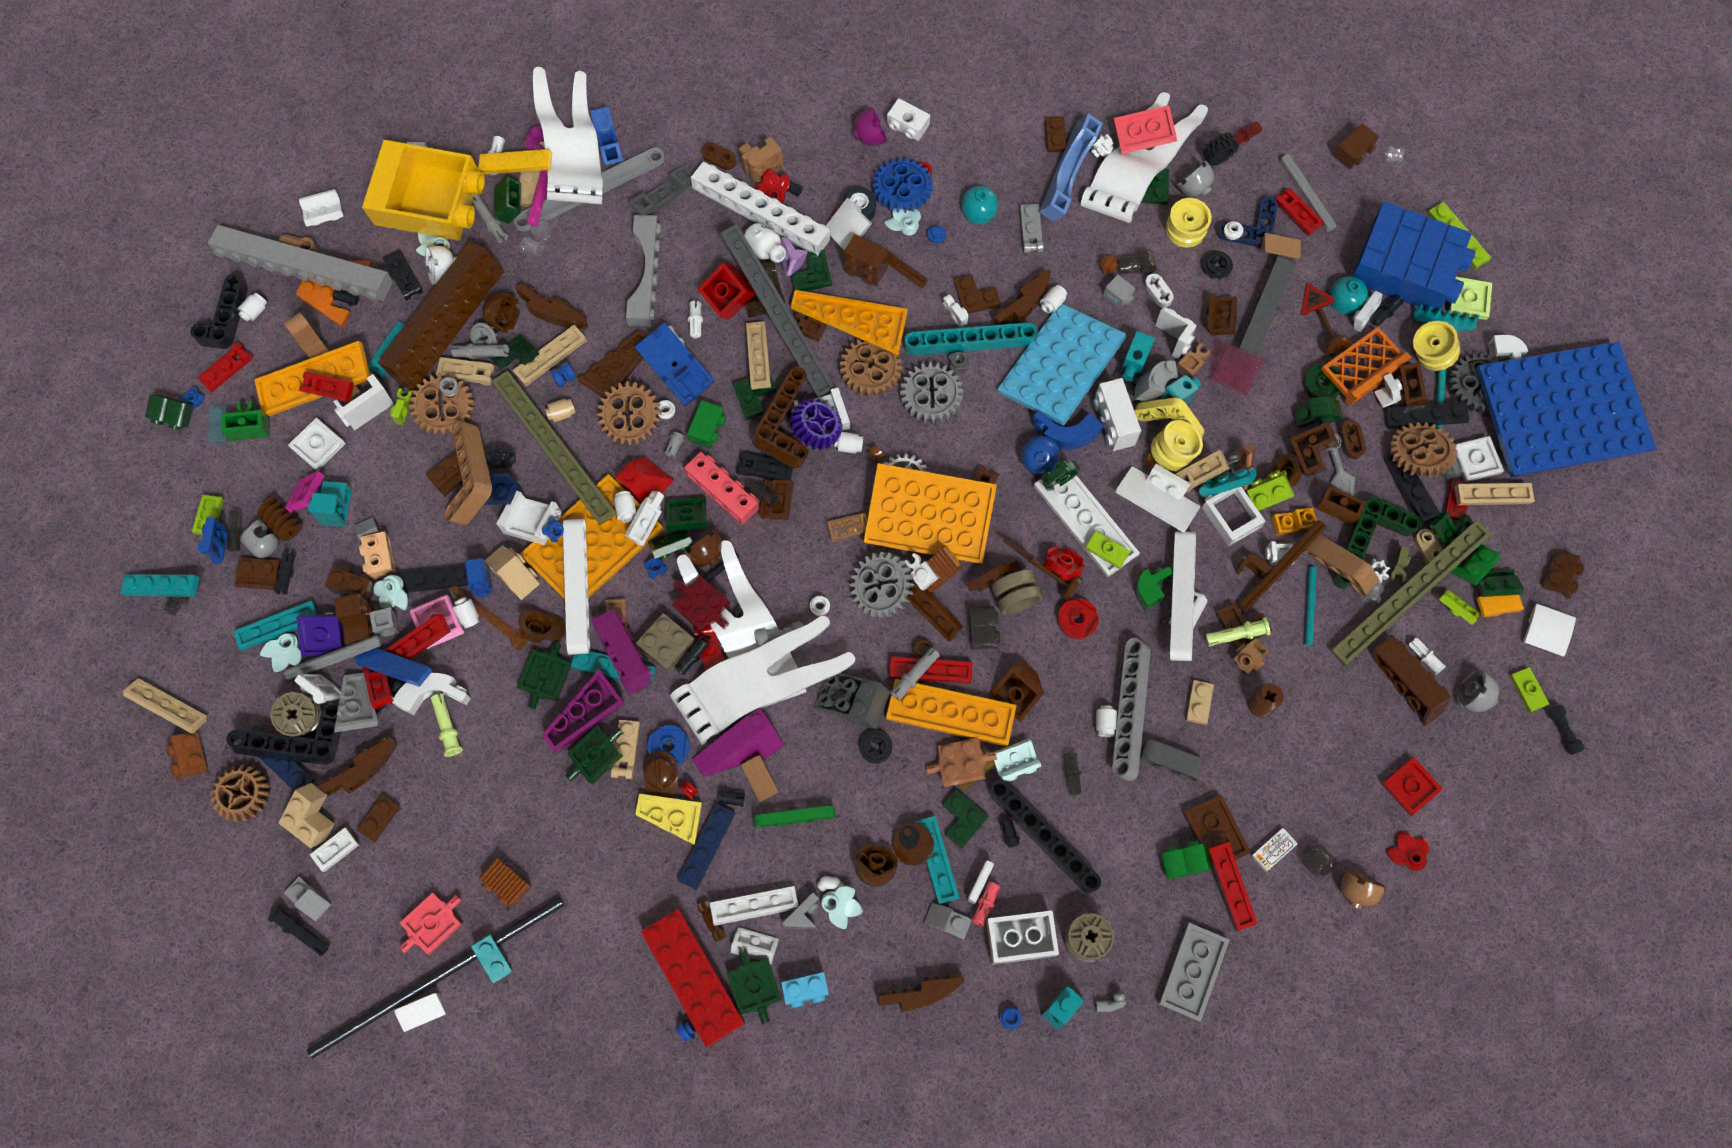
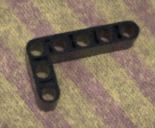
[226,701,341,765]

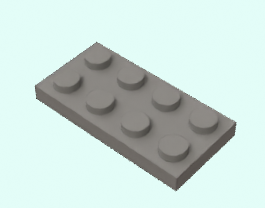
[1158,923,1229,1022]

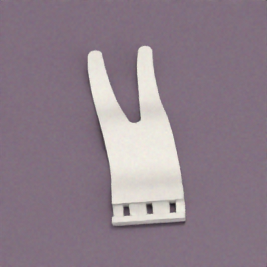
[533,67,603,205]
[1081,92,1208,223]
[677,541,806,710]
[670,616,855,745]

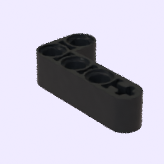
[190,274,248,349]

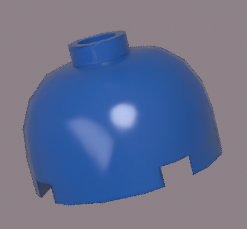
[1021,436,1061,475]

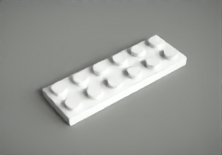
[1033,468,1140,578]

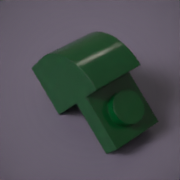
[1293,397,1343,428]

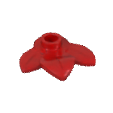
[755,169,790,204]
[1386,832,1429,871]

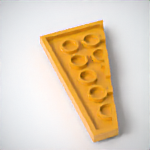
[791,290,908,355]

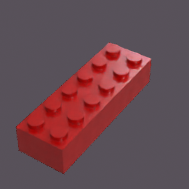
[641,909,745,1048]

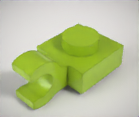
[391,388,414,425]

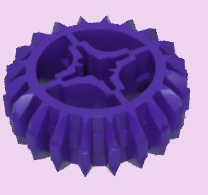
[789,398,843,451]

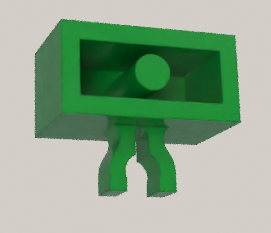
[221,401,269,441]

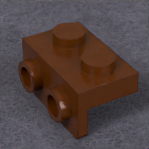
[1205,293,1238,336]
[1543,551,1584,599]

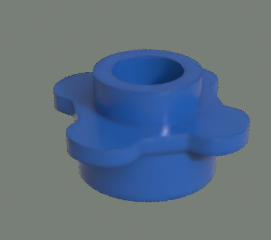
[180,387,205,410]
[542,518,564,542]
[644,557,667,579]

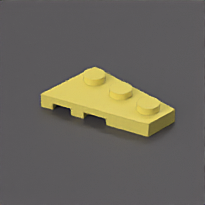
[635,794,702,845]

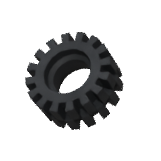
[1202,132,1239,166]

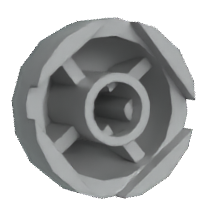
[1176,160,1214,197]
[1457,670,1499,712]

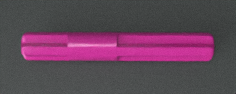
[527,170,548,227]

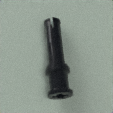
[268,905,330,956]

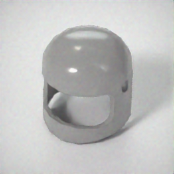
[240,520,279,558]

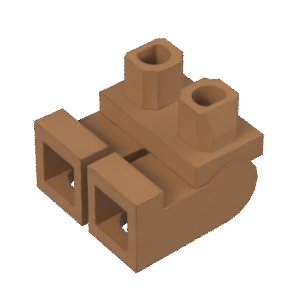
[739,136,784,183]

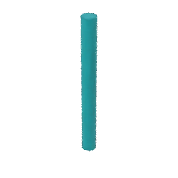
[1305,567,1317,646]

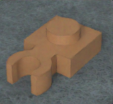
[1177,343,1211,378]

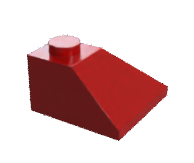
[615,456,674,504]

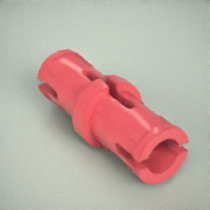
[971,882,1001,927]

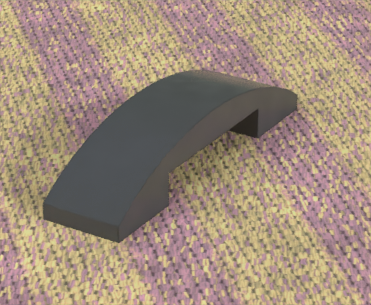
[629,165,693,216]

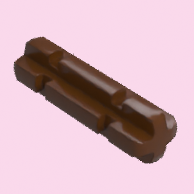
[697,900,726,942]

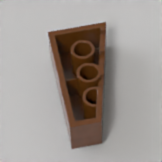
[1372,636,1451,726]

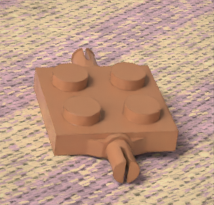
[926,738,997,787]

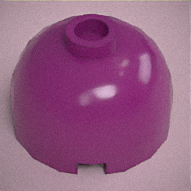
[853,107,887,146]

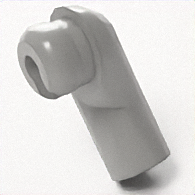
[1095,993,1126,1012]

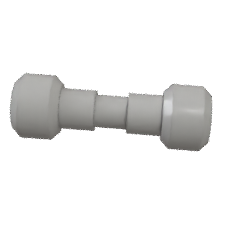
[755,621,804,647]

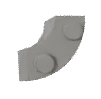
[1135,360,1178,402]

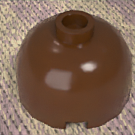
[482,293,520,333]
[683,529,722,567]
[854,844,898,887]

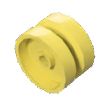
[1165,198,1212,248]
[1413,321,1460,371]
[1151,420,1203,471]

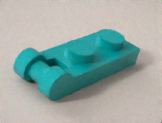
[1199,467,1257,497]

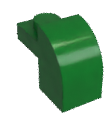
[1135,566,1173,611]

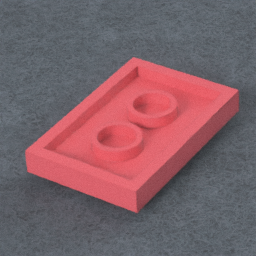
[1114,105,1177,154]

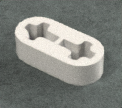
[1145,274,1173,307]

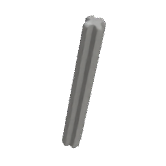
[1280,154,1337,232]
[284,635,382,681]

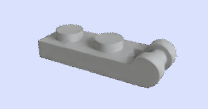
[1020,204,1043,253]

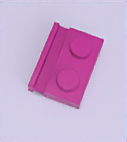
[285,471,324,513]

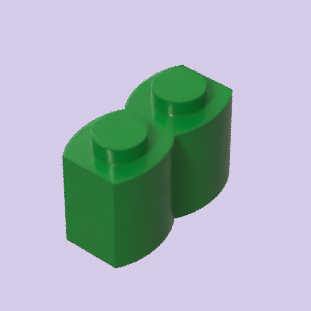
[1161,841,1211,879]

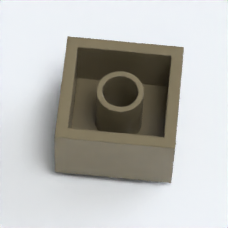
[636,613,695,674]

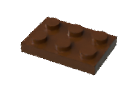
[1183,795,1251,871]

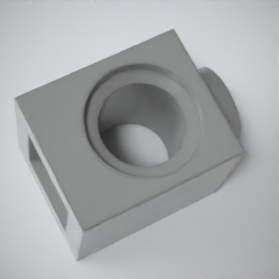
[369,607,400,638]

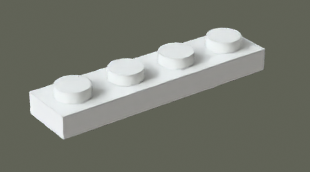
[710,886,799,926]

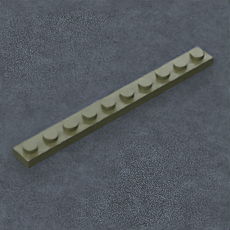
[492,370,616,526]
[1331,520,1492,666]

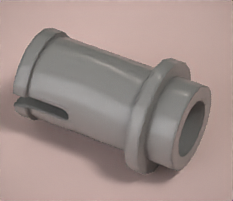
[664,432,684,458]

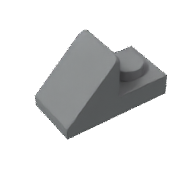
[284,877,331,921]
[782,893,819,929]
[924,903,972,940]

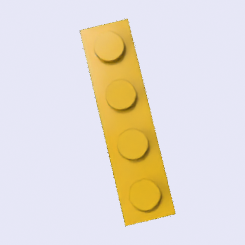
[478,149,552,175]

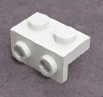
[299,189,344,227]

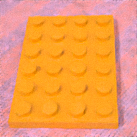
[864,463,997,564]
[520,474,664,600]

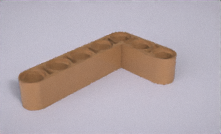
[283,312,362,405]
[445,420,492,526]

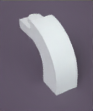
[392,673,471,716]

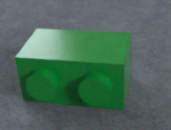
[687,400,727,449]

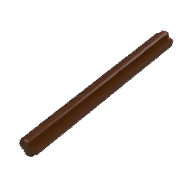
[1237,520,1326,612]

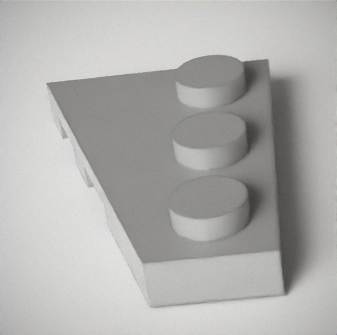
[334,673,378,733]

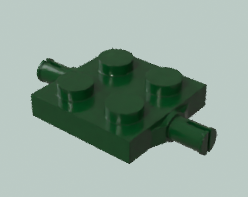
[517,642,571,710]
[565,725,624,784]
[727,949,782,1024]

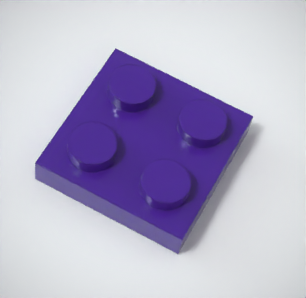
[296,614,344,656]

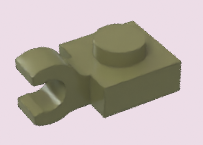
[1389,546,1411,584]

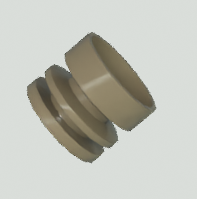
[270,692,324,737]
[1064,913,1114,963]

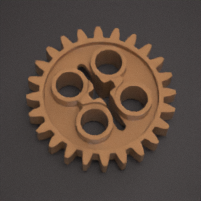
[840,339,902,398]
[409,374,475,437]
[597,381,662,446]
[1389,422,1457,478]

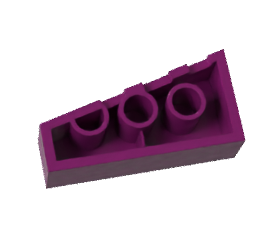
[591,609,652,695]
[542,669,624,754]

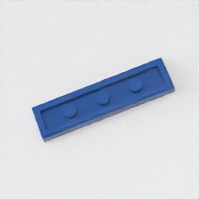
[354,648,432,687]

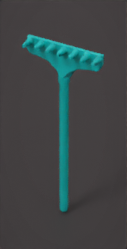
[1413,305,1480,430]

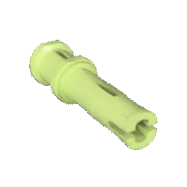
[1206,617,1271,647]
[430,694,463,757]

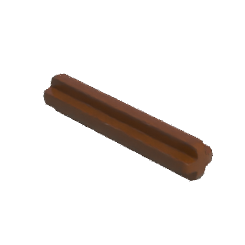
[888,251,928,288]

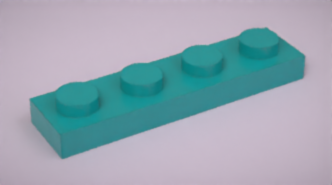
[120,574,200,597]
[233,600,318,651]
[571,651,656,688]
[915,816,959,905]

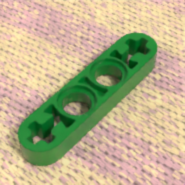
[753,806,836,828]

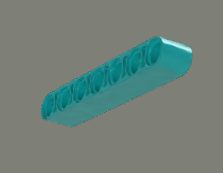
[904,323,1037,356]

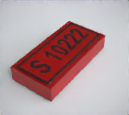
[1445,479,1471,520]

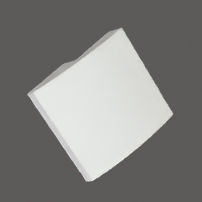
[826,198,872,250]
[1523,603,1576,656]

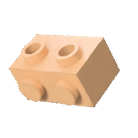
[359,531,396,580]

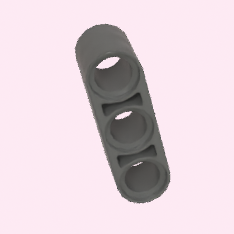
[1140,739,1204,781]

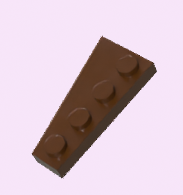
[577,330,648,399]

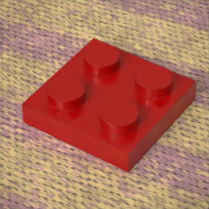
[1382,757,1443,816]

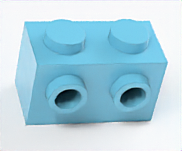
[781,972,829,1008]

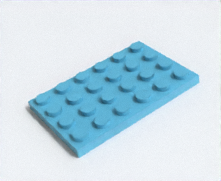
[997,304,1126,426]

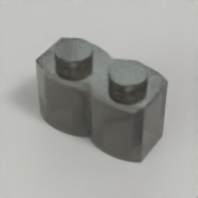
[969,606,1000,650]

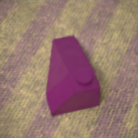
[692,708,784,777]

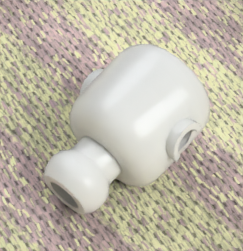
[744,223,786,263]

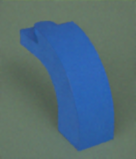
[590,107,623,166]
[1032,410,1104,450]

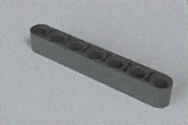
[1232,255,1296,373]

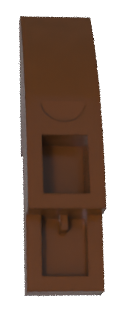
[993,269,1051,325]
[516,283,588,329]
[317,737,397,797]
[878,974,965,1012]

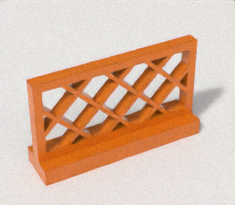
[1321,327,1412,407]

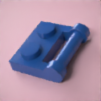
[197,517,229,565]

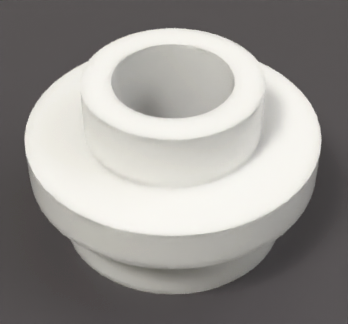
[1224,221,1243,240]
[656,400,675,419]
[810,596,830,616]

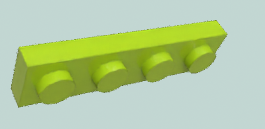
[1427,202,1491,270]

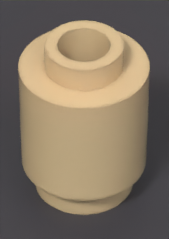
[545,398,576,423]

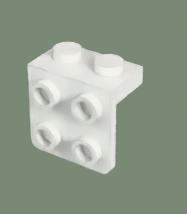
[1155,307,1197,360]

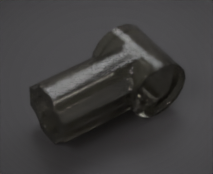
[1117,249,1157,275]

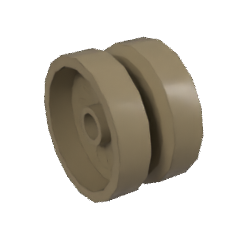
[991,570,1043,615]

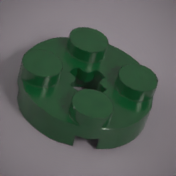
[1303,364,1344,399]
[1041,460,1080,491]

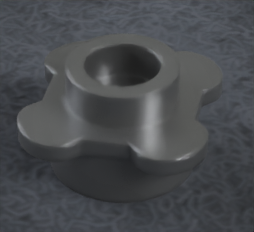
[948,352,969,371]

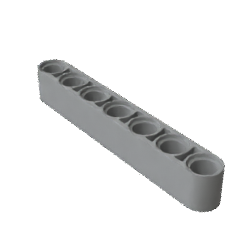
[1112,638,1151,781]

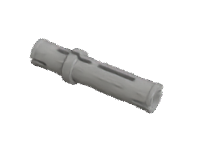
[471,194,508,243]
[451,343,509,359]
[890,647,940,701]

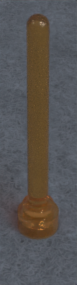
[451,586,528,651]

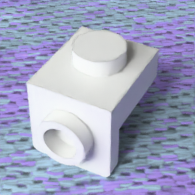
[1375,373,1402,408]
[1265,541,1295,566]

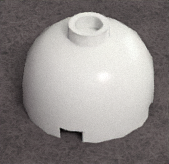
[425,246,456,285]

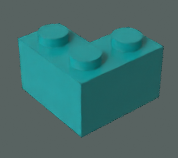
[308,481,352,527]

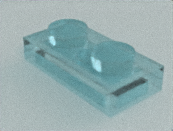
[207,405,231,445]

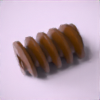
[257,497,302,541]
[1248,683,1284,718]

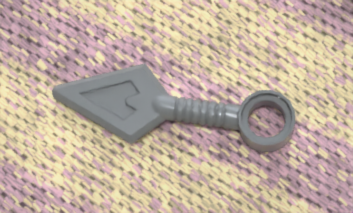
[1325,433,1355,496]

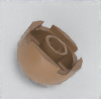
[1341,870,1387,909]

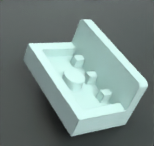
[993,739,1041,781]

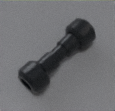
[1547,705,1585,755]

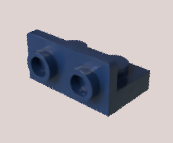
[484,472,519,505]

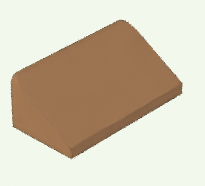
[1260,233,1301,259]
[741,755,779,803]

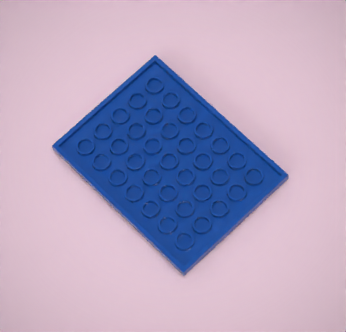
[1476,341,1657,477]

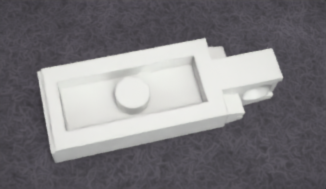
[625,491,664,546]

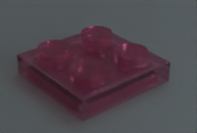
[1211,344,1265,396]

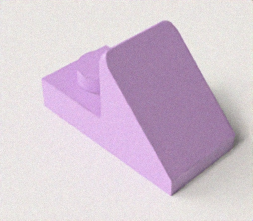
[781,237,808,276]

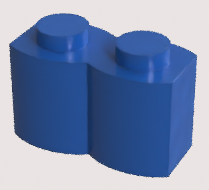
[464,558,493,598]

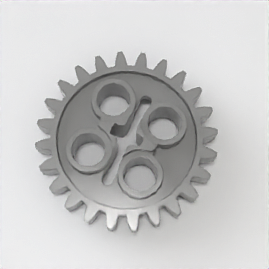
[900,362,963,424]
[850,552,915,618]

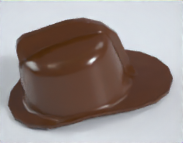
[1263,453,1302,487]
[518,610,566,643]
[644,751,678,798]

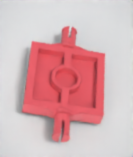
[399,893,462,955]

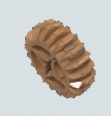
[210,765,270,822]

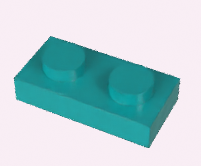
[471,933,512,983]

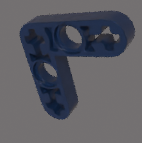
[1217,196,1278,248]

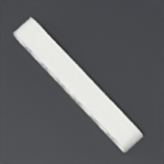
[563,519,590,655]
[1170,531,1196,661]

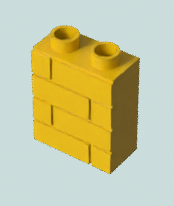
[362,140,485,241]

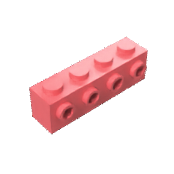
[684,452,759,525]

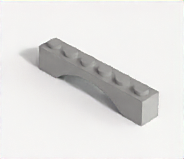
[626,215,662,327]

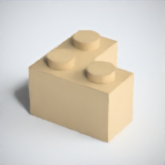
[485,545,539,600]
[279,783,334,848]

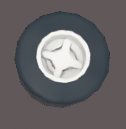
[842,187,876,221]

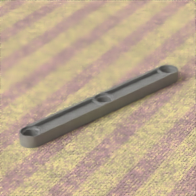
[513,147,665,231]

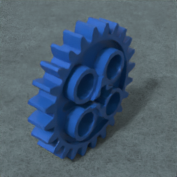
[873,157,933,213]

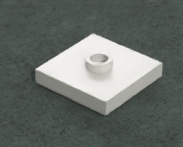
[288,418,346,471]
[1456,436,1504,482]

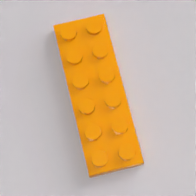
[254,341,370,417]
[886,679,1017,747]

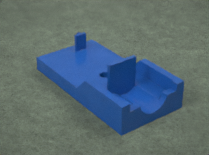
[635,322,715,407]

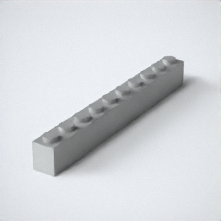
[207,225,393,301]

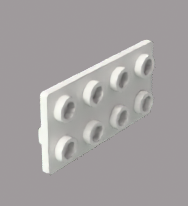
[1115,464,1200,532]

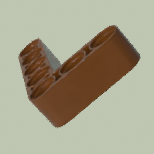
[752,366,809,468]

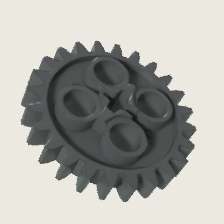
[1448,353,1498,414]

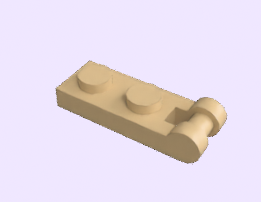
[436,357,495,385]
[1175,450,1230,493]
[611,720,640,779]

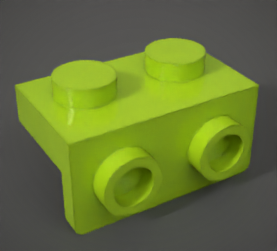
[1247,470,1295,511]

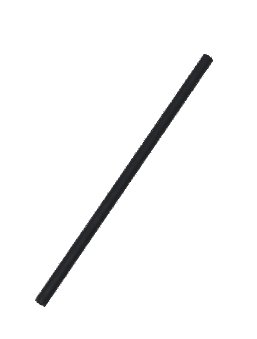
[307,897,565,1059]

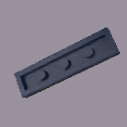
[241,725,315,791]
[678,804,735,890]

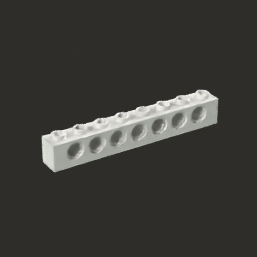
[691,162,830,256]

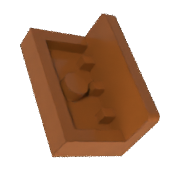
[166,732,207,782]

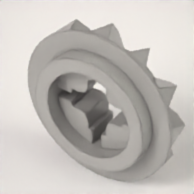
[470,322,499,345]

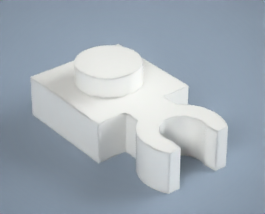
[942,294,968,328]
[905,553,939,591]

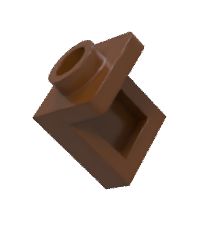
[1236,553,1271,579]

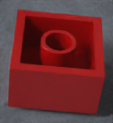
[697,262,755,320]

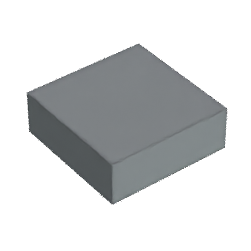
[354,517,379,541]

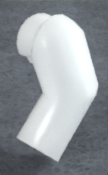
[817,876,845,892]

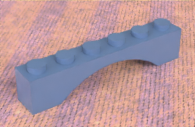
[1039,113,1103,222]

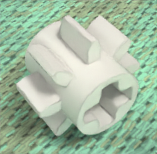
[1090,134,1113,157]
[1368,559,1390,585]

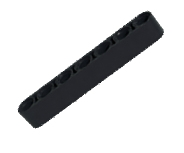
[989,780,1101,894]

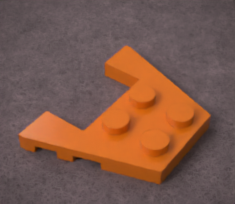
[296,261,372,328]

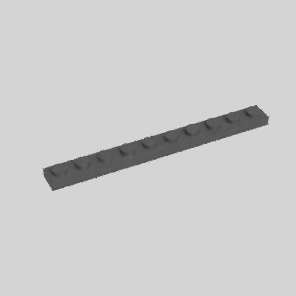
[720,224,835,398]

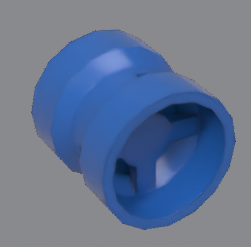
[549,361,576,388]

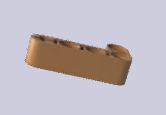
[1304,534,1379,596]

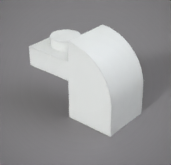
[1488,335,1528,361]

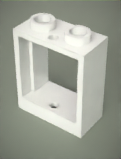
[1202,487,1266,547]

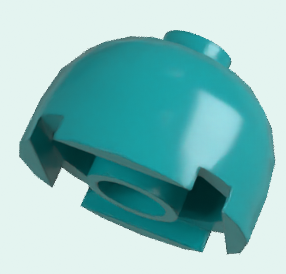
[961,186,998,224]
[1328,276,1368,315]

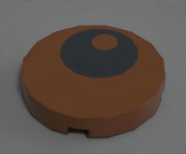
[893,823,934,866]

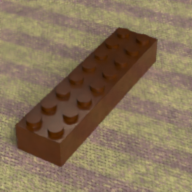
[377,242,504,390]

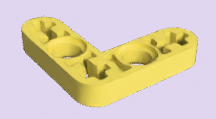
[1134,398,1205,438]

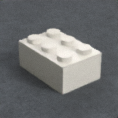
[1093,378,1141,451]
[986,911,1059,965]

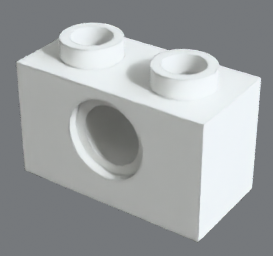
[887,98,930,141]

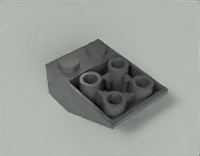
[814,673,890,730]

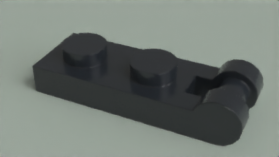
[383,250,423,301]
[736,453,794,480]

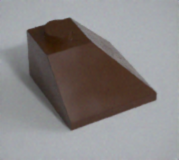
[990,659,1044,722]

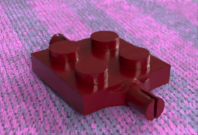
[672,576,730,633]

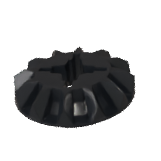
[1202,251,1233,280]
[485,449,516,468]
[859,731,893,764]

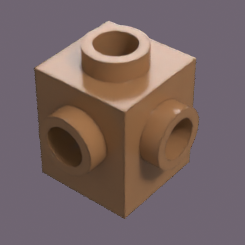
[1233,638,1271,674]

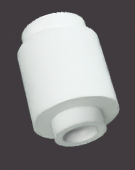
[1040,285,1067,313]
[238,293,267,322]
[834,432,863,454]
[614,491,637,523]
[452,597,480,628]
[1096,706,1117,737]

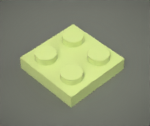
[1449,277,1492,320]

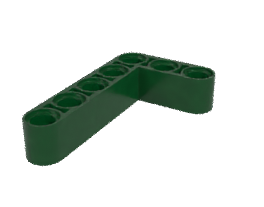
[1333,497,1421,589]

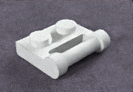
[295,674,341,704]

